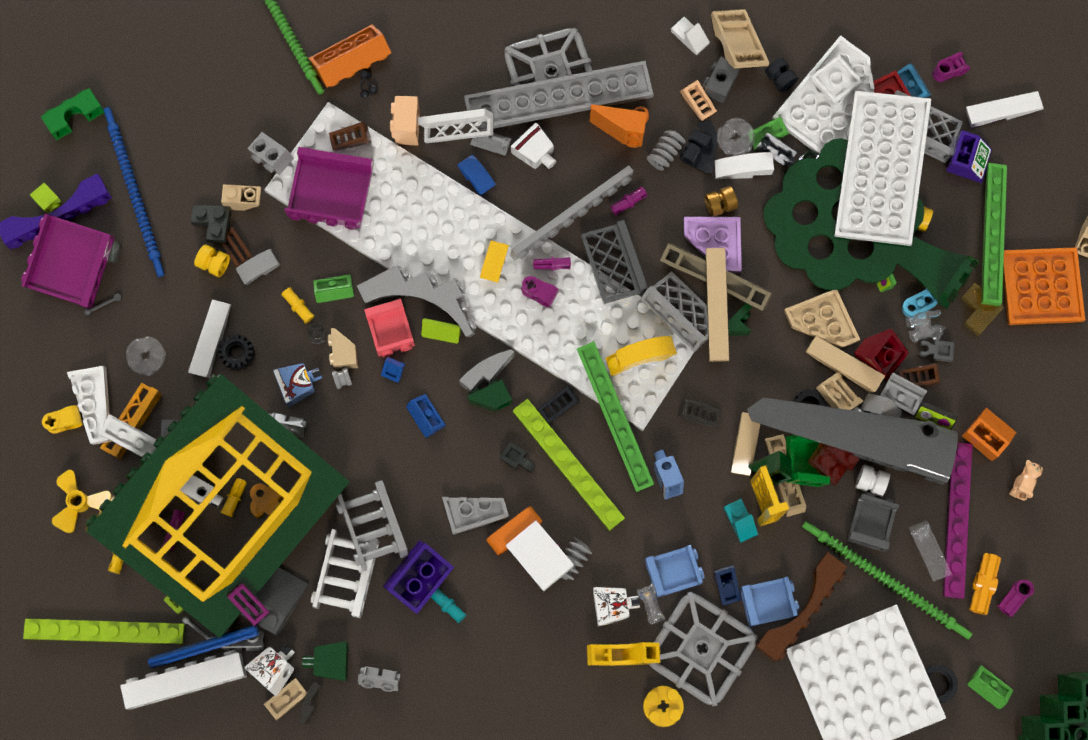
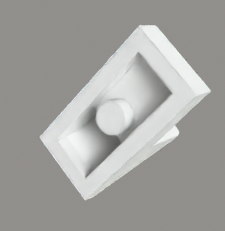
[671,17,710,55]

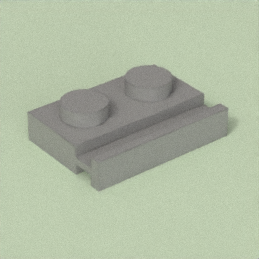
[880,373,927,415]

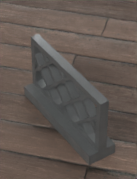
[580,220,648,304]

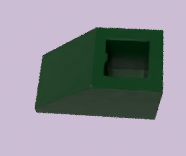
[467,380,512,412]
[748,450,792,486]

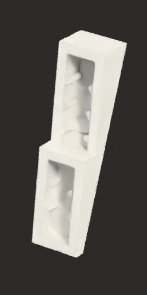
[965,91,1043,128]
[188,300,231,378]

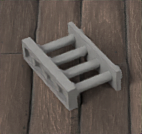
[336,480,408,572]

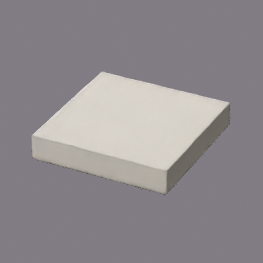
[810,55,863,106]

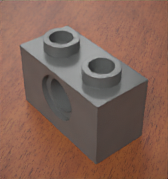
[703,57,740,103]

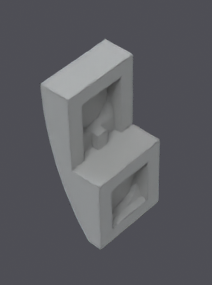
[236,249,280,285]

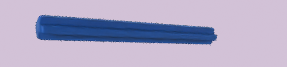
[148,625,259,668]

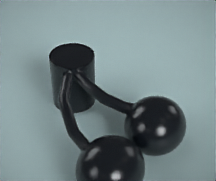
[360,70,378,98]

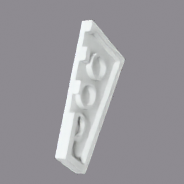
[67,366,112,445]

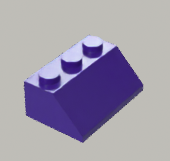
[382,540,454,614]

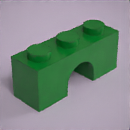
[41,88,104,141]

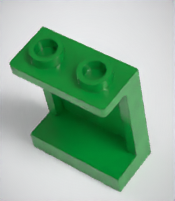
[786,435,830,487]

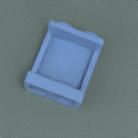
[644,545,705,598]
[739,576,799,627]

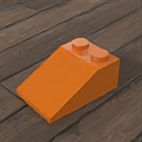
[590,104,647,148]

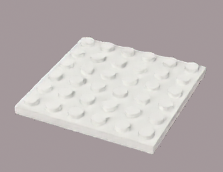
[785,605,946,740]

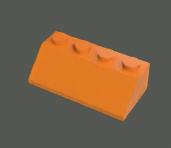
[309,24,391,87]

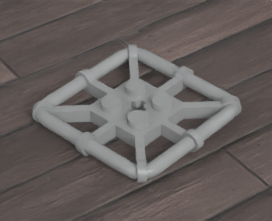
[504,28,593,86]
[649,592,758,707]

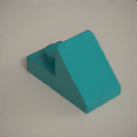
[723,499,758,543]

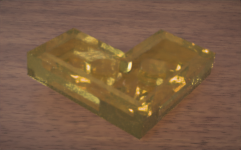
[961,283,1004,336]

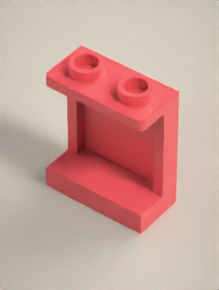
[364,299,415,357]

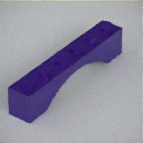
[0,173,112,249]

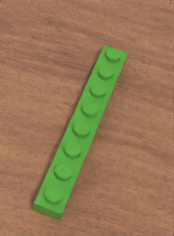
[981,163,1007,306]
[577,341,654,492]

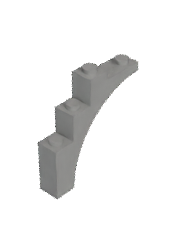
[357,265,476,337]

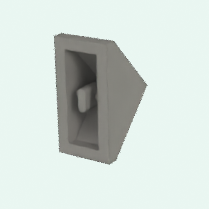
[860,393,903,418]

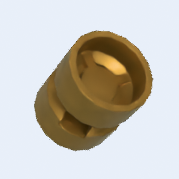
[704,186,738,217]

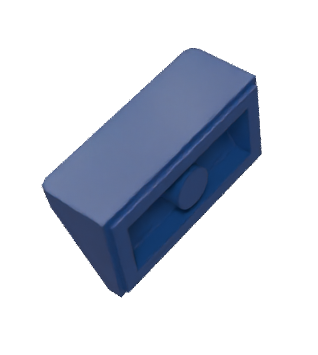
[406,394,446,437]

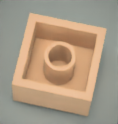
[390,96,420,145]

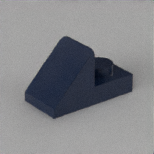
[713,566,741,606]

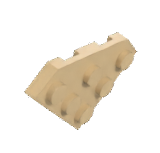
[784,290,860,348]

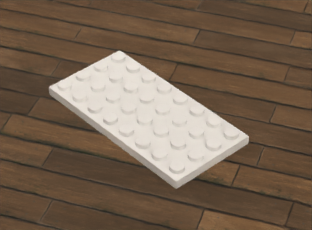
[835,91,931,246]

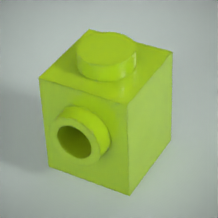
[30,183,63,214]

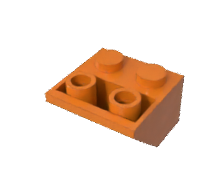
[962,407,1017,461]

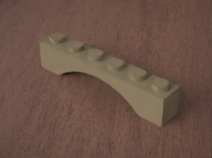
[660,243,773,311]

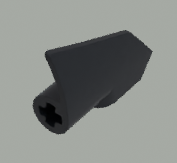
[680,120,719,174]

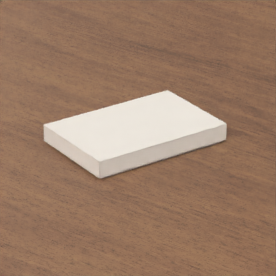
[506,521,574,591]

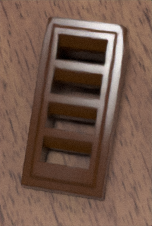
[329,122,371,151]
[898,363,941,387]

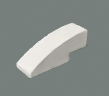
[714,152,774,179]

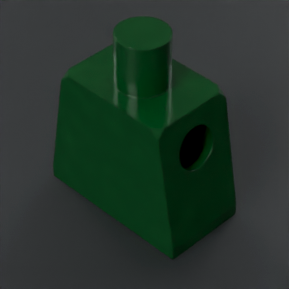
[302,642,348,681]

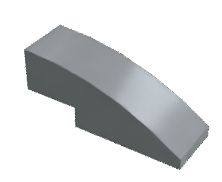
[459,349,514,392]

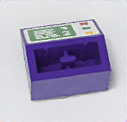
[946,130,992,183]

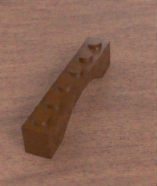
[755,552,847,662]

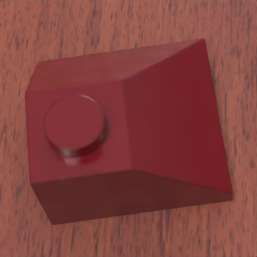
[854,329,909,382]

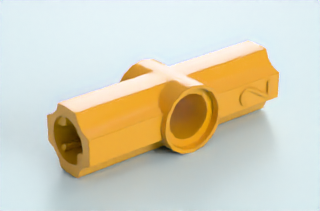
[969,553,1001,615]

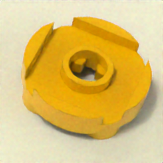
[643,686,684,727]

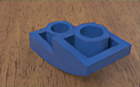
[457,154,496,195]

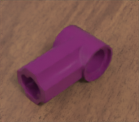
[997,580,1034,617]

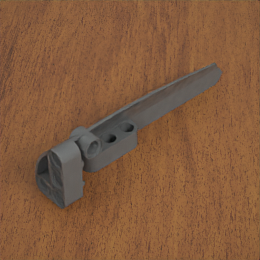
[747,398,958,485]

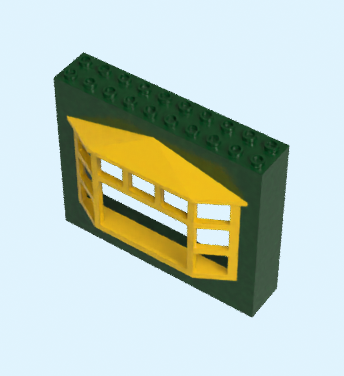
[85,374,350,638]

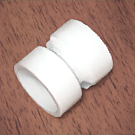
[855,464,890,497]

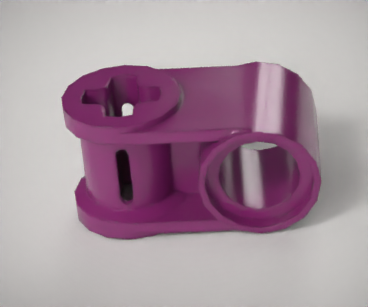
[932,52,970,82]
[521,276,559,308]

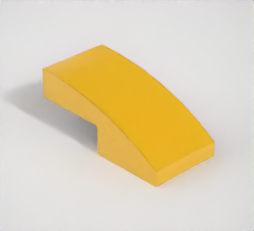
[480,240,509,283]

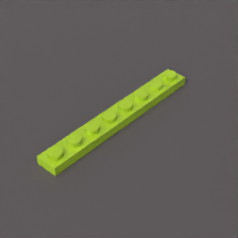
[512,399,625,531]
[23,619,185,644]

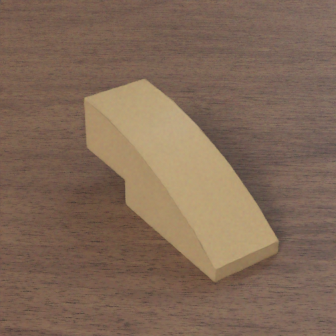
[731,412,760,476]

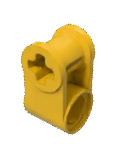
[42,405,83,434]

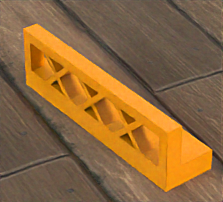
[100,383,162,460]

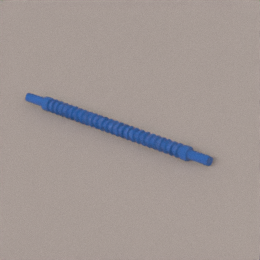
[104,107,165,277]

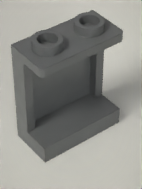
[847,492,899,552]

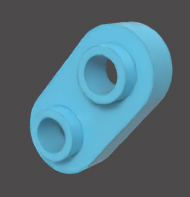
[902,290,937,318]

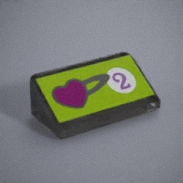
[914,401,958,430]

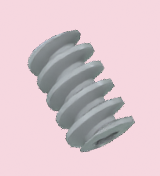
[647,129,686,171]
[561,537,592,581]

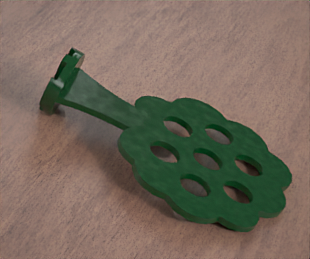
[764,138,979,310]

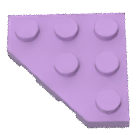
[683,217,742,273]

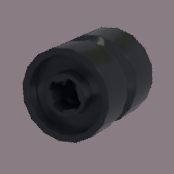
[764,57,799,93]

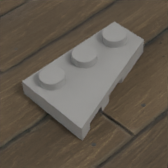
[442,497,509,535]

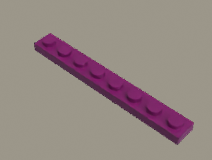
[943,442,973,599]

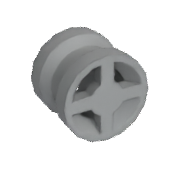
[332,367,352,389]

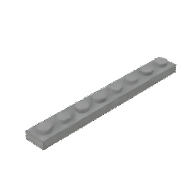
[510,165,633,261]

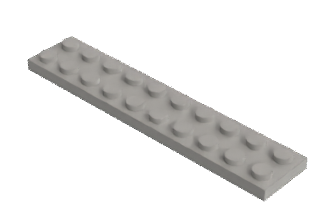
[464,61,653,131]

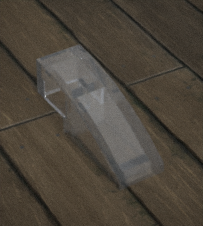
[909,520,952,582]

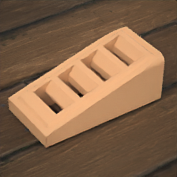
[680,80,717,121]

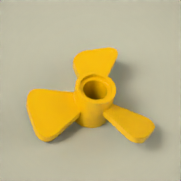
[52,470,112,533]

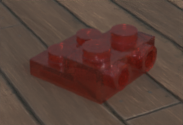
[808,443,860,485]

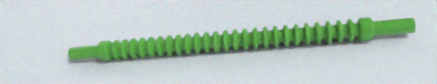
[264,0,324,95]
[802,521,973,640]

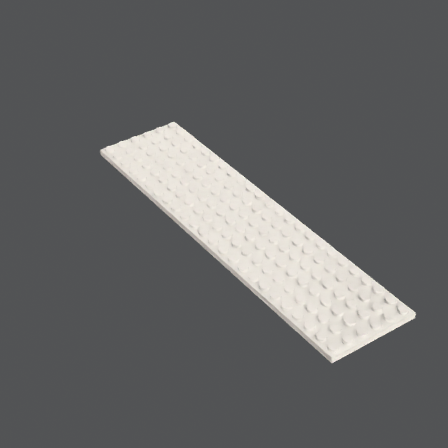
[264,102,704,431]

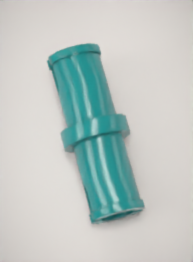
[430,588,466,624]

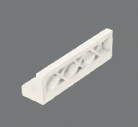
[418,109,493,143]

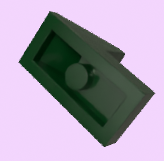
[728,303,752,336]

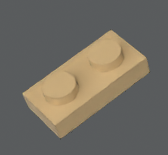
[264,678,308,720]

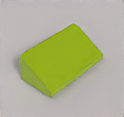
[421,318,461,344]

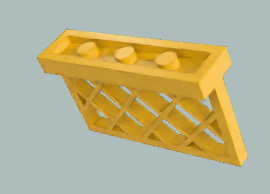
[750,466,789,527]

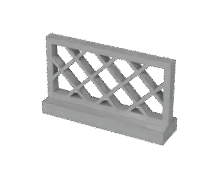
[894,90,963,163]
[640,272,709,352]

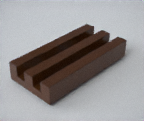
[221,227,253,267]

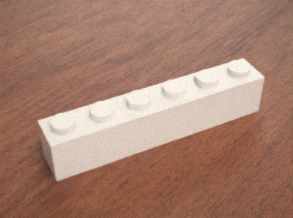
[120,650,247,710]

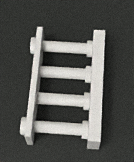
[99,414,156,457]
[311,529,380,619]

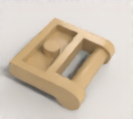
[816,372,863,410]

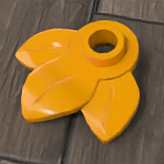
[250,483,283,518]

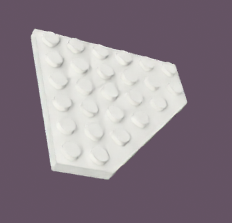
[772,35,874,169]

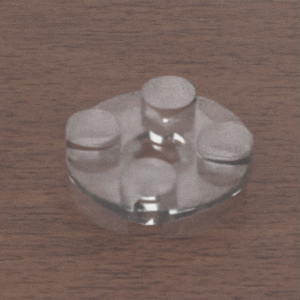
[717,118,755,156]
[126,336,166,376]

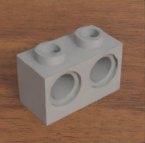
[247,132,294,175]

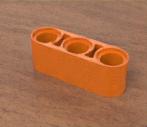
[486,506,543,556]

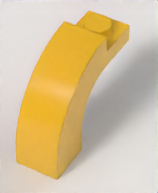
[605,336,677,376]
[587,642,660,666]

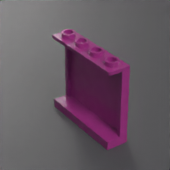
[284,147,374,230]
[21,214,115,308]

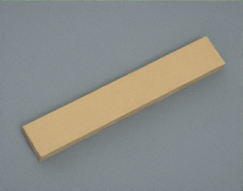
[706,248,729,362]

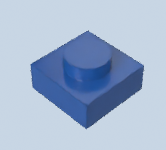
[381,357,405,383]

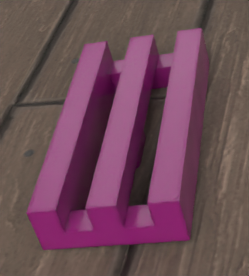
[227,582,269,626]

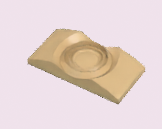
[711,9,769,68]

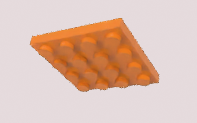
[1003,248,1086,325]

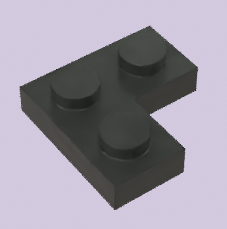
[191,205,232,243]

